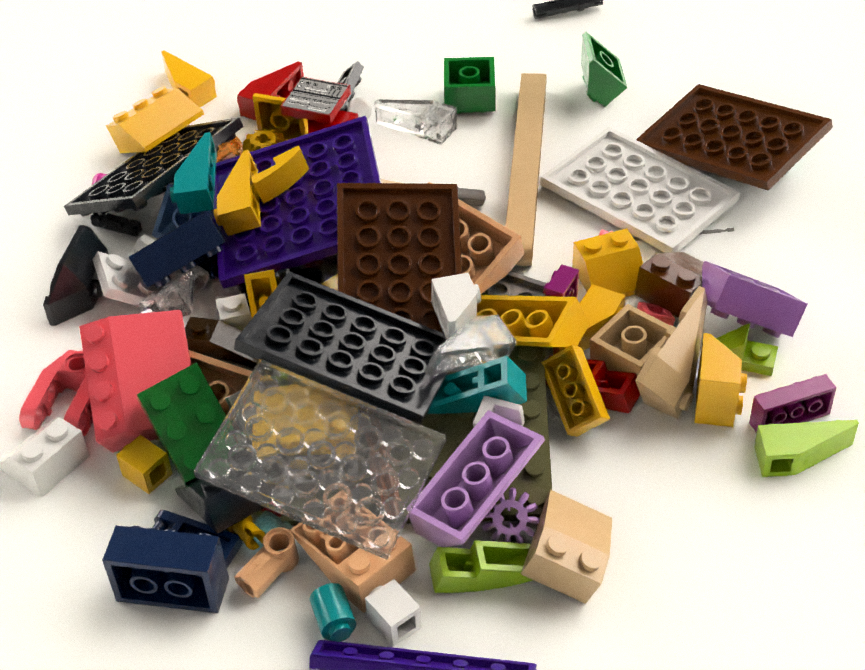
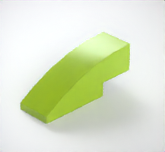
[429,540,533,593]

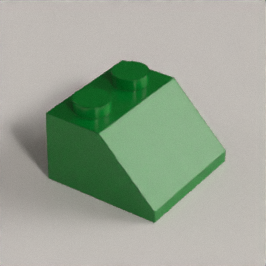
[581,31,628,107]

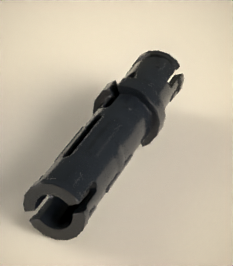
[532,0,604,19]

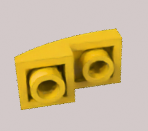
[250,145,309,204]

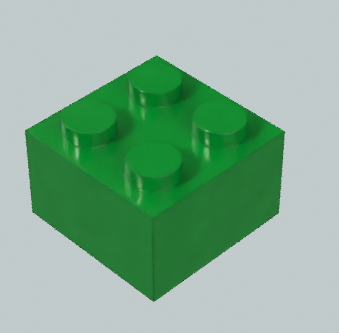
[444,57,496,114]

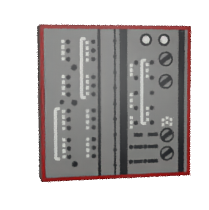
[280,76,351,124]

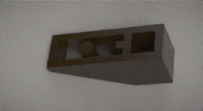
[185,317,276,374]

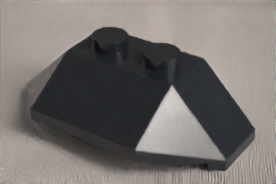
[43,225,109,326]

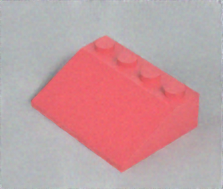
[79,310,191,453]

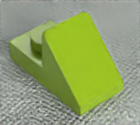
[716,324,779,376]

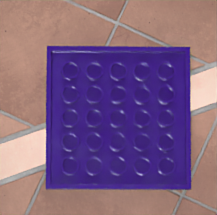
[213,115,382,289]

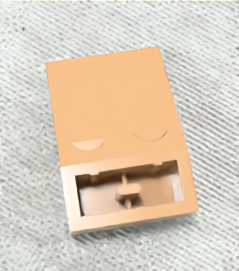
[290,491,416,613]

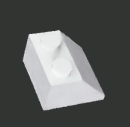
[0,417,90,497]

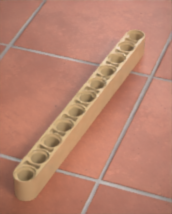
[505,73,547,266]

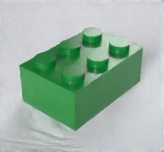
[137,362,245,484]

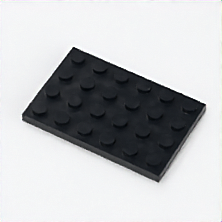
[63,117,244,217]
[234,272,464,426]

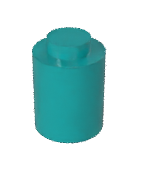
[309,583,357,642]

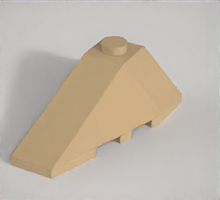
[635,286,708,419]

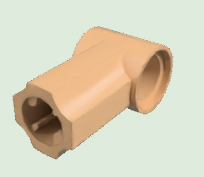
[234,527,299,598]

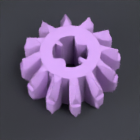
[482,487,540,544]

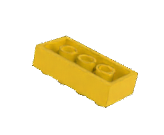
[541,345,610,437]

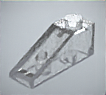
[374,99,457,145]
[424,315,517,376]

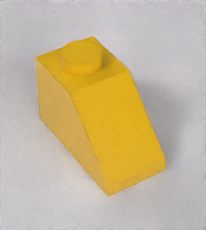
[244,269,277,318]

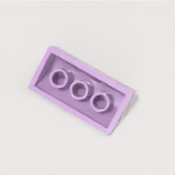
[406,410,545,547]

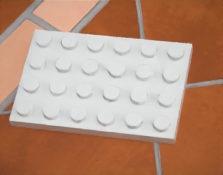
[540,126,740,253]

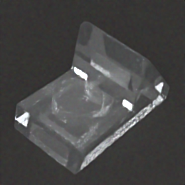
[137,269,195,317]

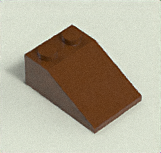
[634,252,704,318]

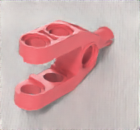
[19,349,93,437]

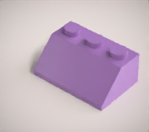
[702,260,808,338]

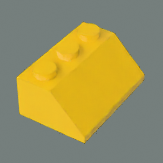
[106,86,204,153]

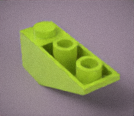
[754,419,859,477]

